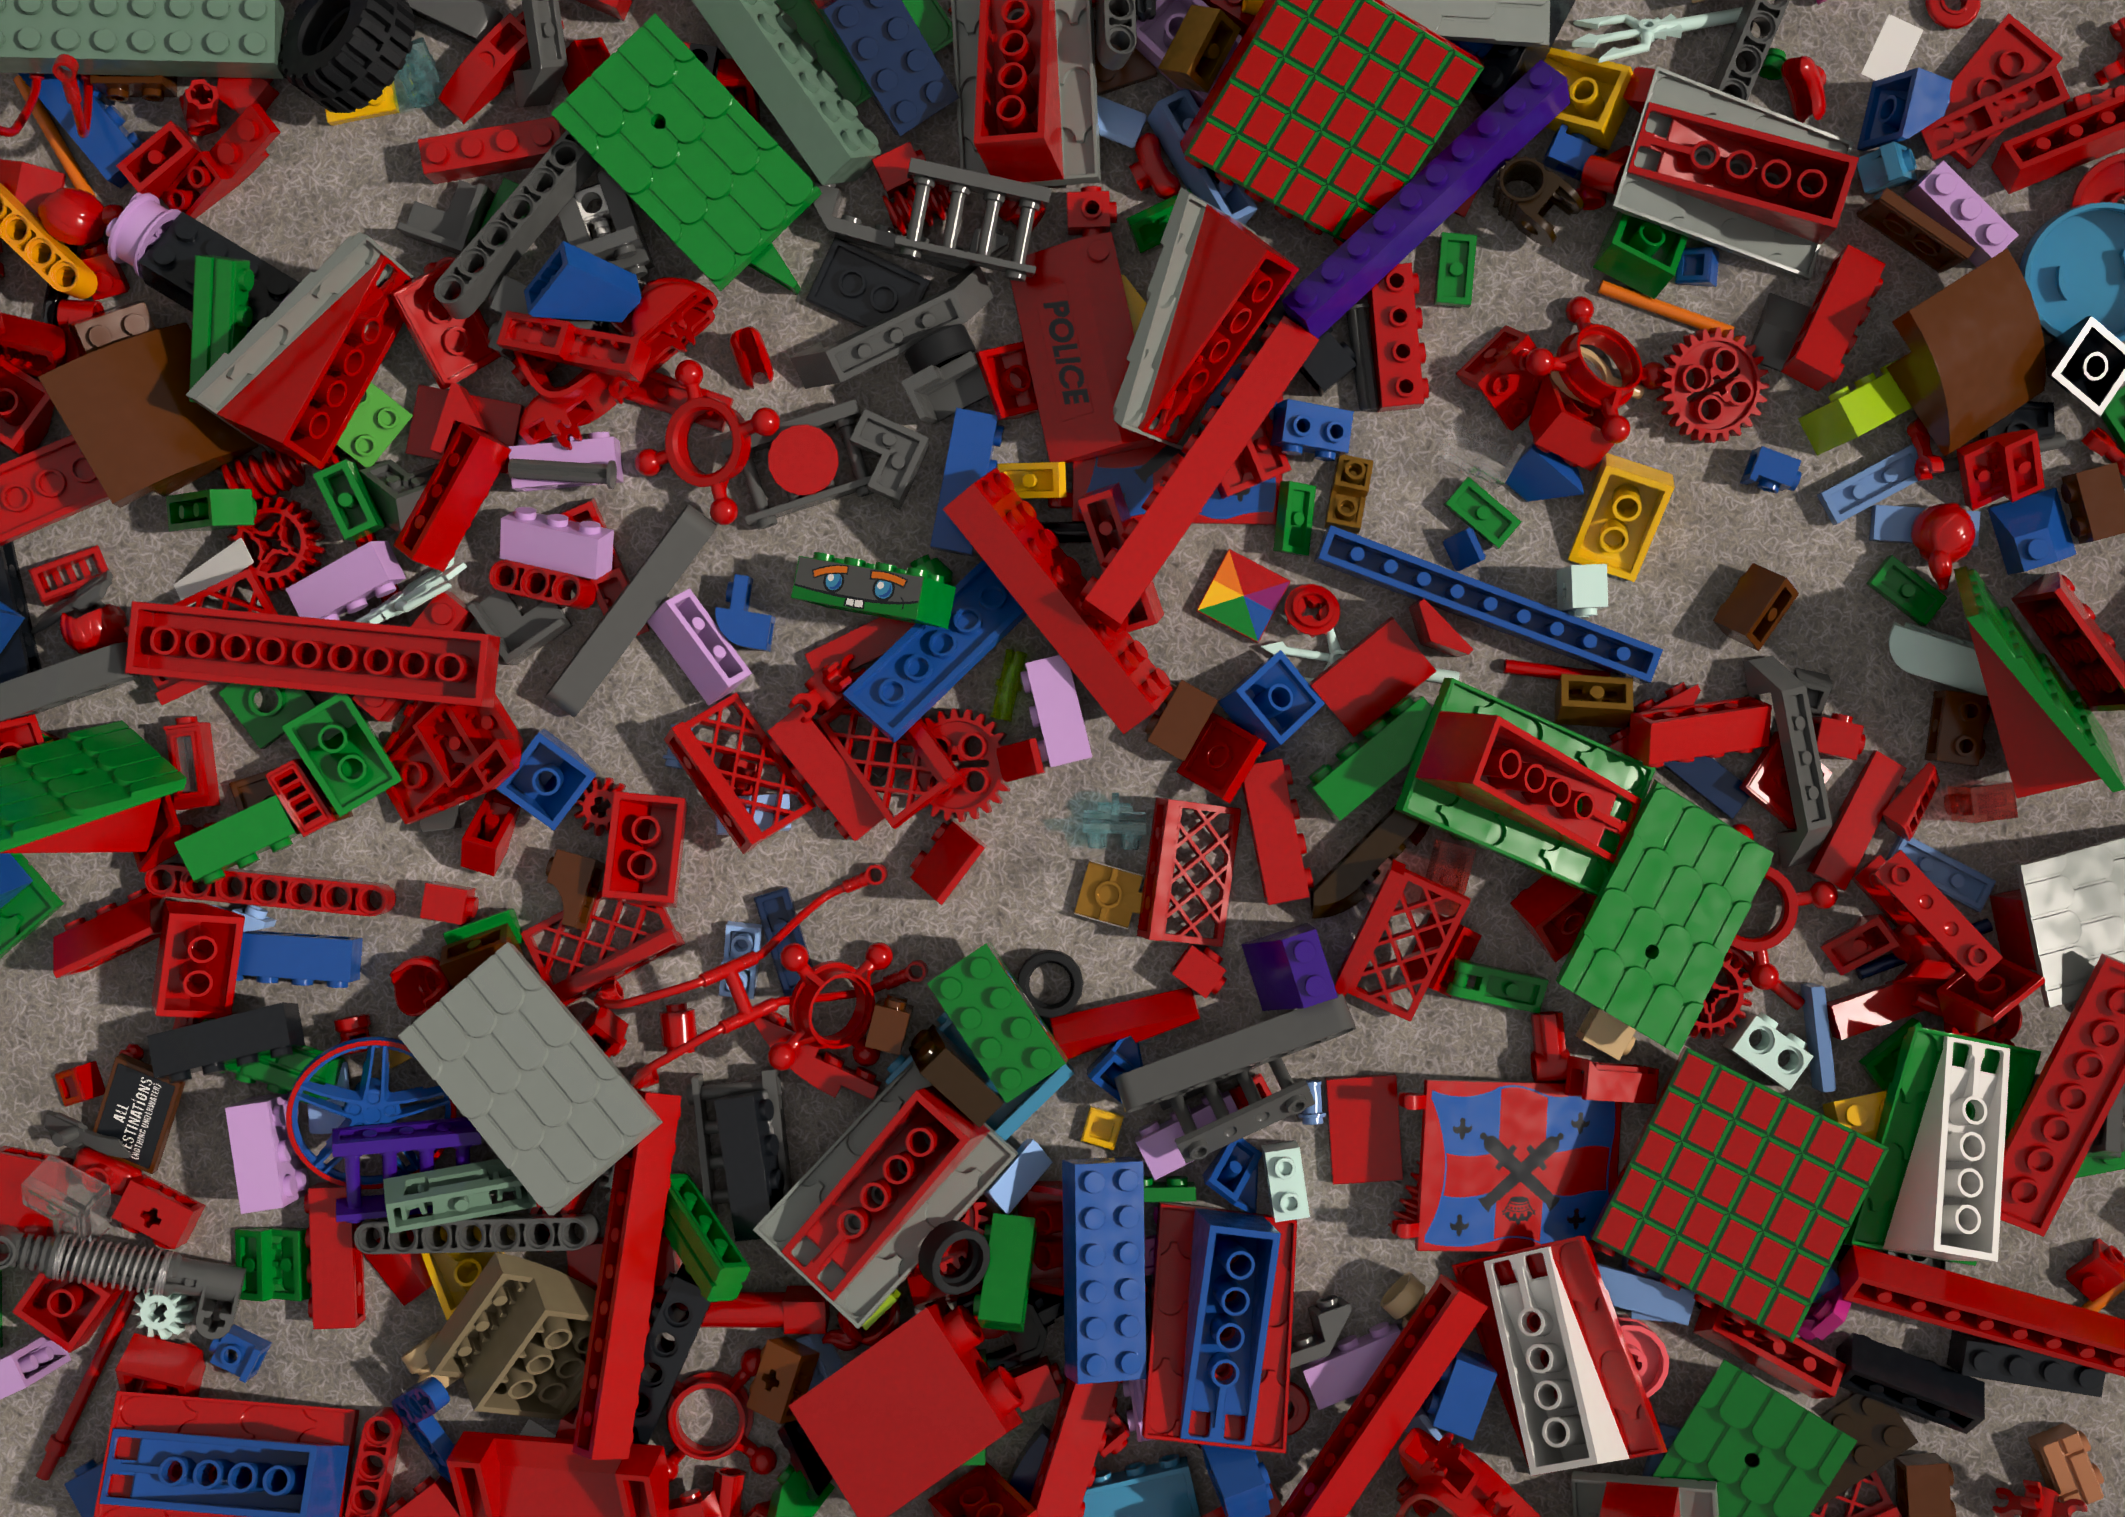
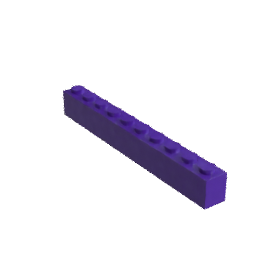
[1282,60,1570,338]

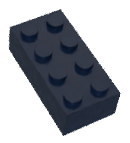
[818,0,959,136]

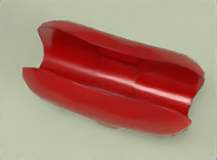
[1781,56,1826,123]
[1129,133,1181,200]
[730,326,774,389]
[71,1147,142,1196]

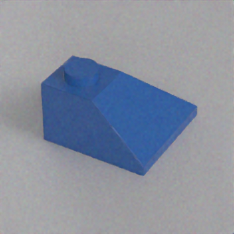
[1857,67,1953,151]
[1987,488,2076,575]

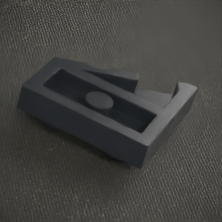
[777,1420,833,1502]

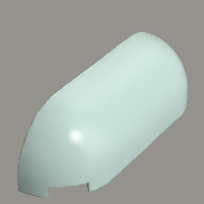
[1888,622,1988,696]

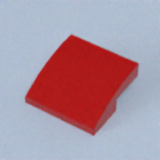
[1197,414,1292,499]
[1956,429,2045,511]

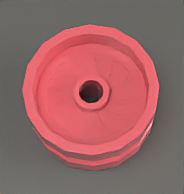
[1616,1314,1669,1398]

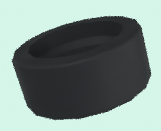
[904,324,976,374]
[1017,949,1083,1018]
[918,1220,990,1295]

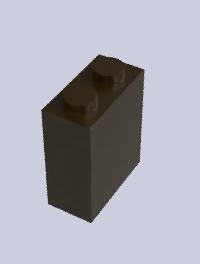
[908,1024,1005,1128]

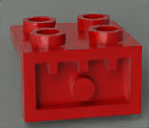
[1456,325,1551,431]

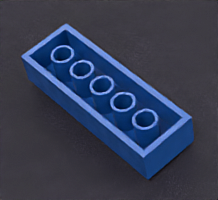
[1062,1156,1146,1384]

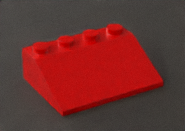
[2011,572,2125,712]

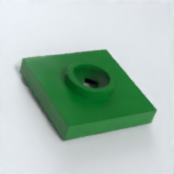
[219,684,317,749]

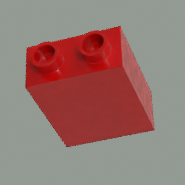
[788,1300,1024,1517]

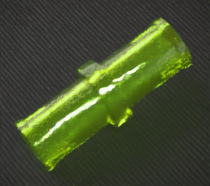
[990,649,1028,722]

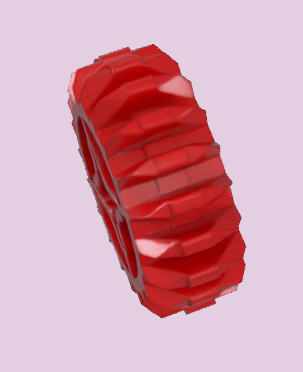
[227,497,326,592]
[1688,951,1753,1039]

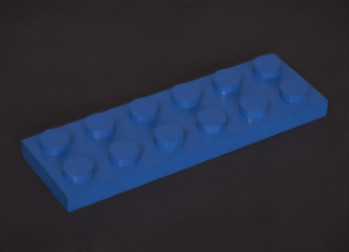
[842,560,1027,743]

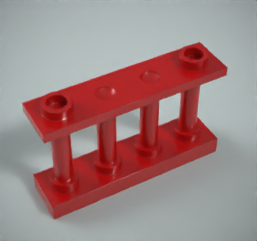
[1852,850,2003,982]

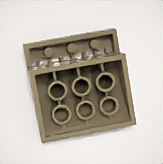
[425,1252,596,1420]

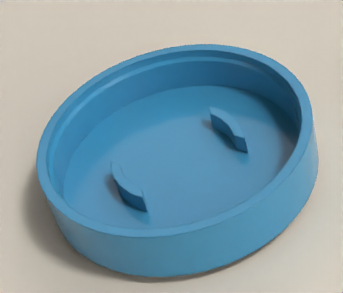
[2019,202,2125,342]

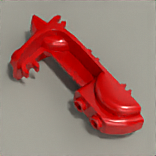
[511,277,718,450]
[1395,1428,1541,1517]

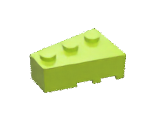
[1798,359,1912,456]

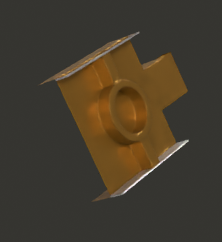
[1074,859,1143,929]

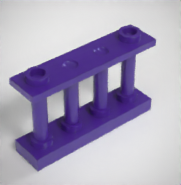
[332,1117,481,1223]

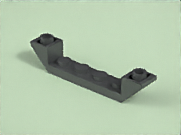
[513,0,568,108]
[812,178,1010,274]
[789,266,994,389]
[1743,656,1833,868]
[1290,1295,1352,1369]

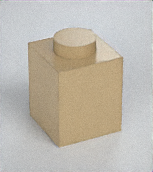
[1575,1006,1636,1060]

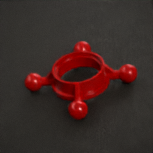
[1525,296,1665,444]
[635,360,780,525]
[1731,824,1838,990]
[767,942,893,1071]
[649,1348,777,1483]

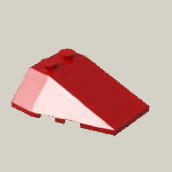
[384,694,524,824]

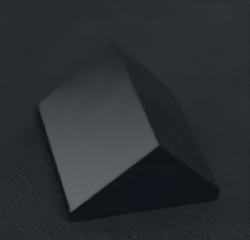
[2045,316,2125,416]

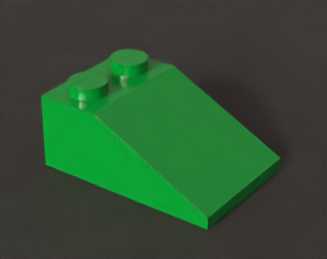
[1593,211,1688,299]
[281,693,403,817]

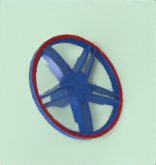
[286,1037,457,1189]

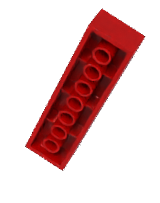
[943,468,1173,734]

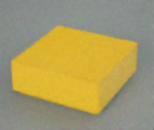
[1080,1106,1124,1150]

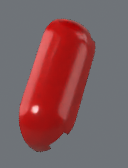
[0,312,67,376]

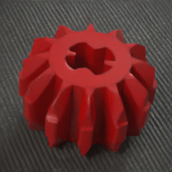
[574,777,626,836]

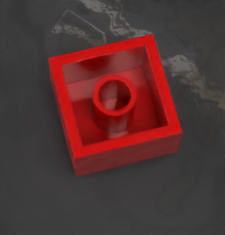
[12,1271,127,1353]

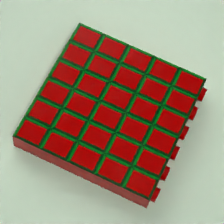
[1180,0,1485,247]
[1590,1046,1890,1343]

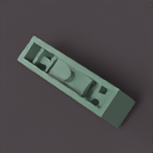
[383,1158,537,1234]

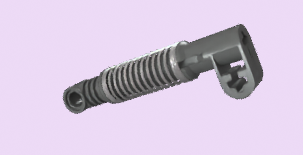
[0,1225,246,1339]

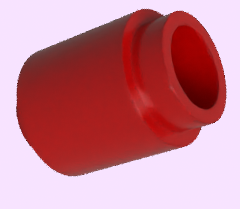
[659,1002,697,1054]

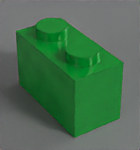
[313,459,386,542]

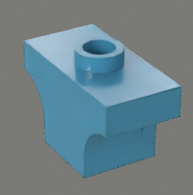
[1857,142,1918,194]

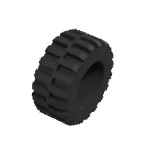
[279,0,416,113]

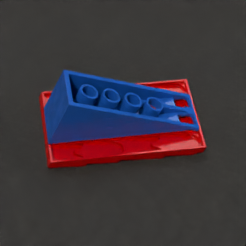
[1142,1202,1297,1454]
[94,1391,359,1517]

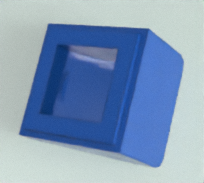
[1675,247,1719,287]
[1443,527,1486,571]

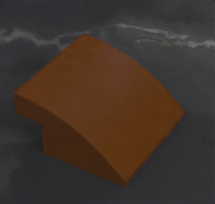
[1886,248,2046,457]
[38,323,259,508]

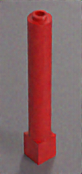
[649,1286,830,1334]

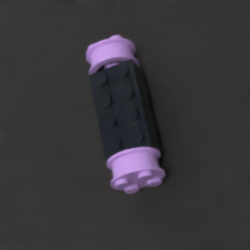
[106,192,300,334]

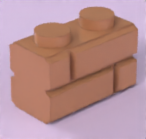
[2027,1423,2104,1504]

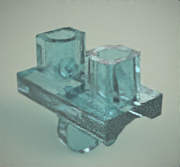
[398,37,444,108]
[1083,792,1146,850]

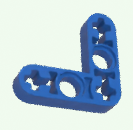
[392,1377,455,1483]

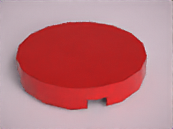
[768,424,839,495]

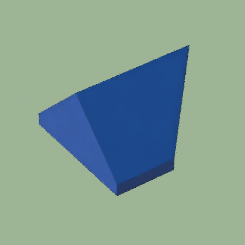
[1501,442,1584,502]
[1087,1036,1143,1103]
[1202,1138,1263,1214]

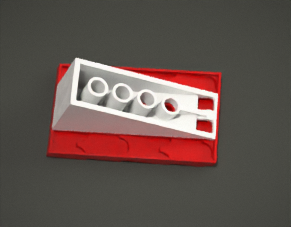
[1451,1235,1668,1476]

